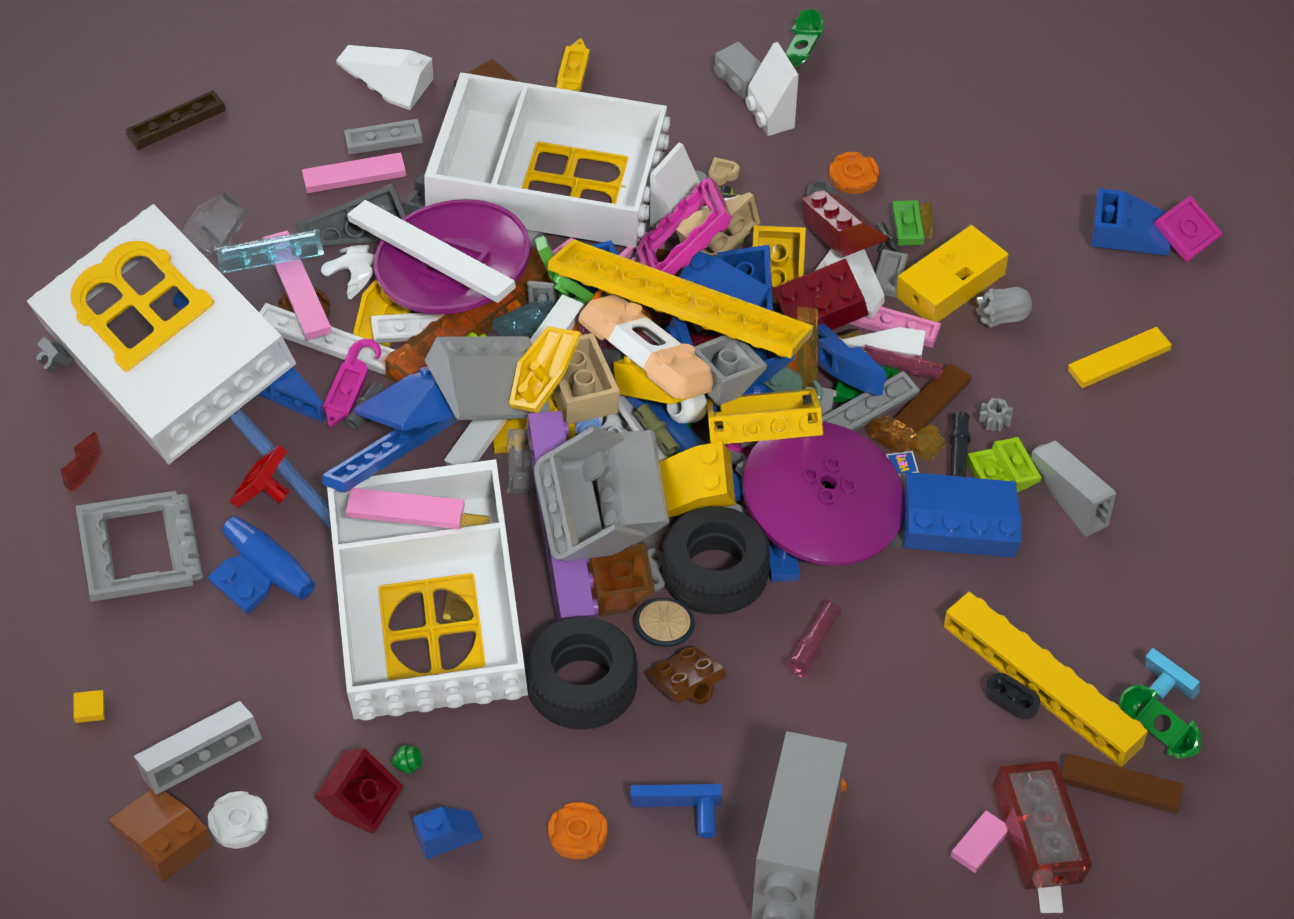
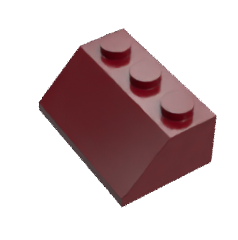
[802,190,887,258]

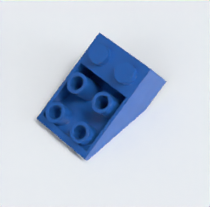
[1091,188,1170,256]

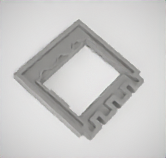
[76,491,203,602]

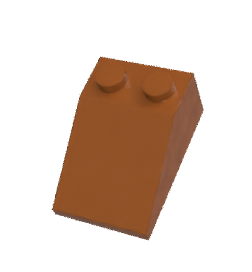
[108,789,211,882]

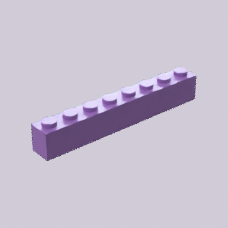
[526,411,599,622]

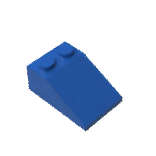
[679,251,770,307]

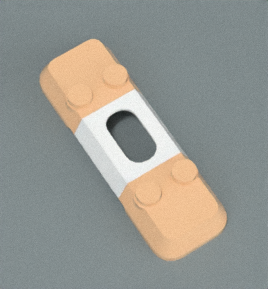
[579,295,714,399]

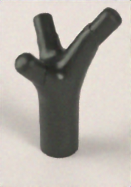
[876,222,904,253]

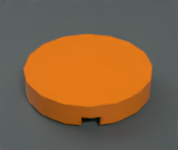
[829,152,879,194]
[548,802,608,860]

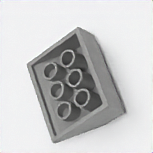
[424,336,550,420]

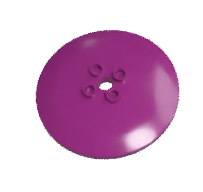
[374,199,531,314]
[742,422,905,566]

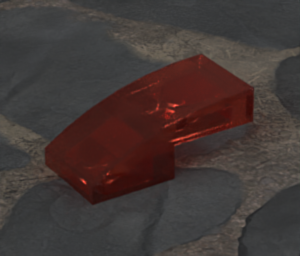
[60,432,102,492]

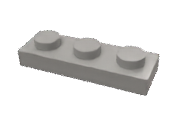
[344,119,423,155]

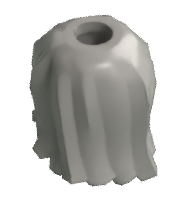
[976,287,1032,328]

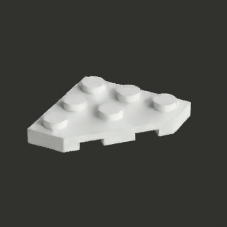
[815,248,885,319]

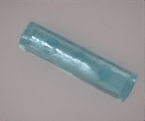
[216,228,324,273]

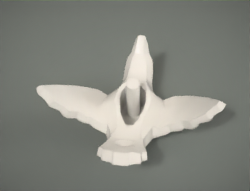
[321,245,375,300]

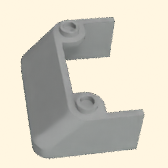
[534,426,646,561]

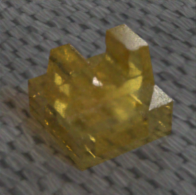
[907,424,946,463]

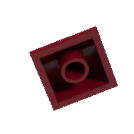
[314,748,404,833]

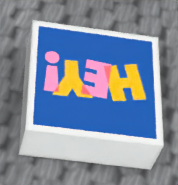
[886,451,919,475]

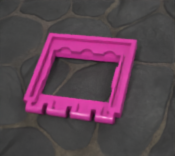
[636,177,733,275]

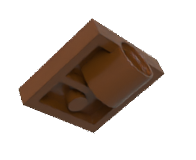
[646,645,727,705]

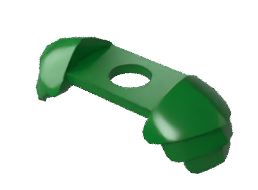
[785,9,824,69]
[1119,685,1201,759]

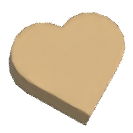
[708,157,740,186]

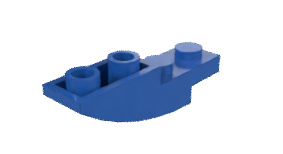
[813,324,886,396]

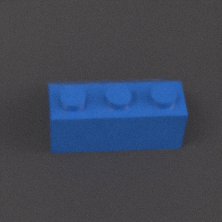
[717,244,773,311]

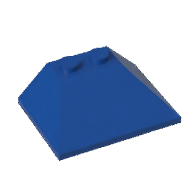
[354,366,456,431]

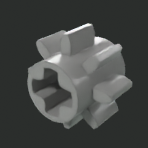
[979,398,1013,432]

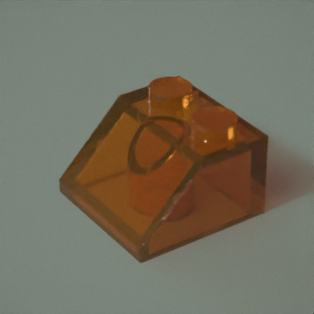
[590,543,655,616]

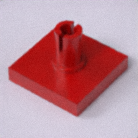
[229,445,290,508]

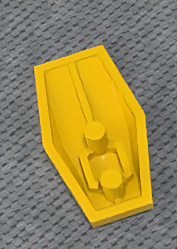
[353,279,411,347]
[509,326,582,413]

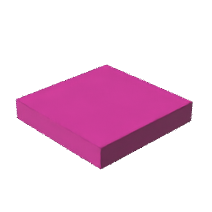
[1153,195,1223,263]

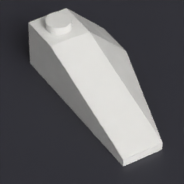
[336,45,433,110]

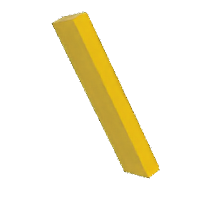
[1068,327,1172,388]

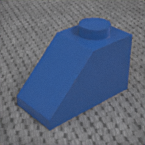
[413,807,483,860]

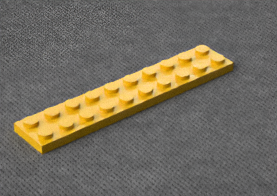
[548,239,814,358]

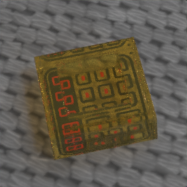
[920,202,934,238]

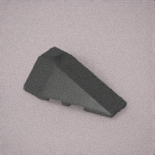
[297,183,407,247]

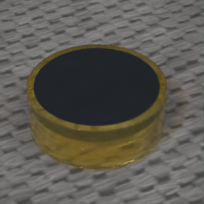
[836,327,862,341]

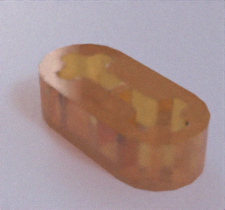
[868,415,917,453]

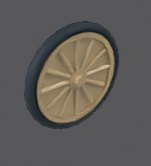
[634,598,695,647]

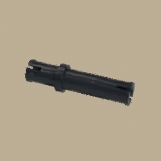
[949,411,971,477]

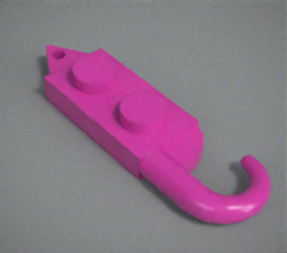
[323,338,382,429]

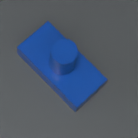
[768,539,800,582]

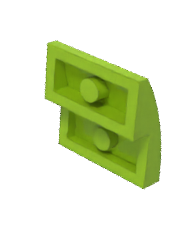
[967,437,1042,493]

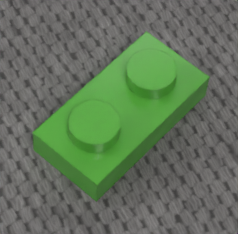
[892,200,924,246]

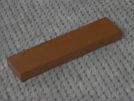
[886,363,972,446]
[1060,753,1184,814]

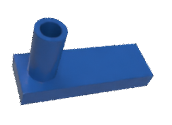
[631,784,722,838]

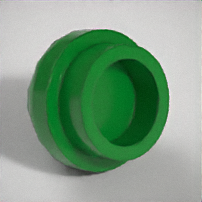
[390,744,423,774]

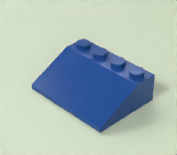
[904,472,1021,558]

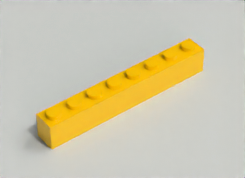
[944,592,1148,767]

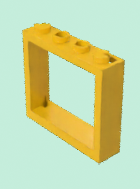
[707,388,823,444]

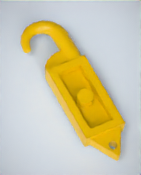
[556,38,590,91]

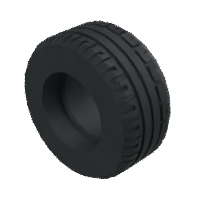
[662,506,770,614]
[526,616,638,730]

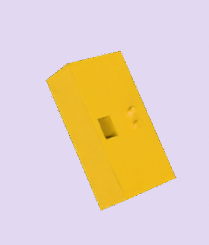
[896,225,1009,322]

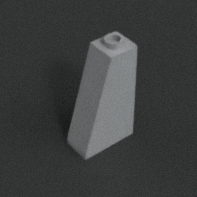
[1031,440,1117,537]

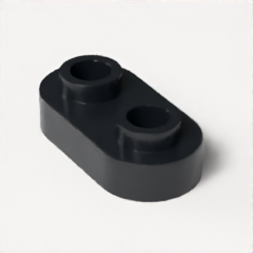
[985,673,1040,719]

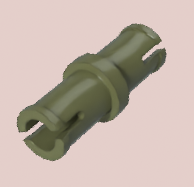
[634,404,680,457]

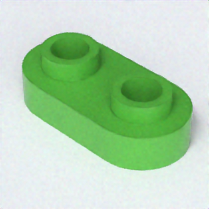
[552,273,595,307]

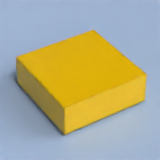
[74,690,105,723]

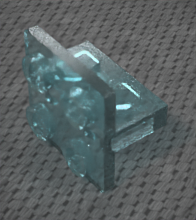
[492,299,555,339]

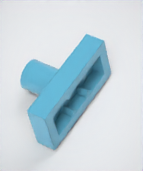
[1146,648,1200,700]

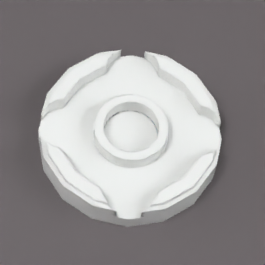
[208,791,269,849]

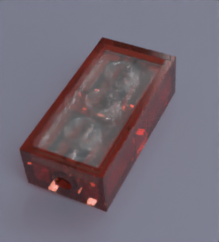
[992,761,1092,890]

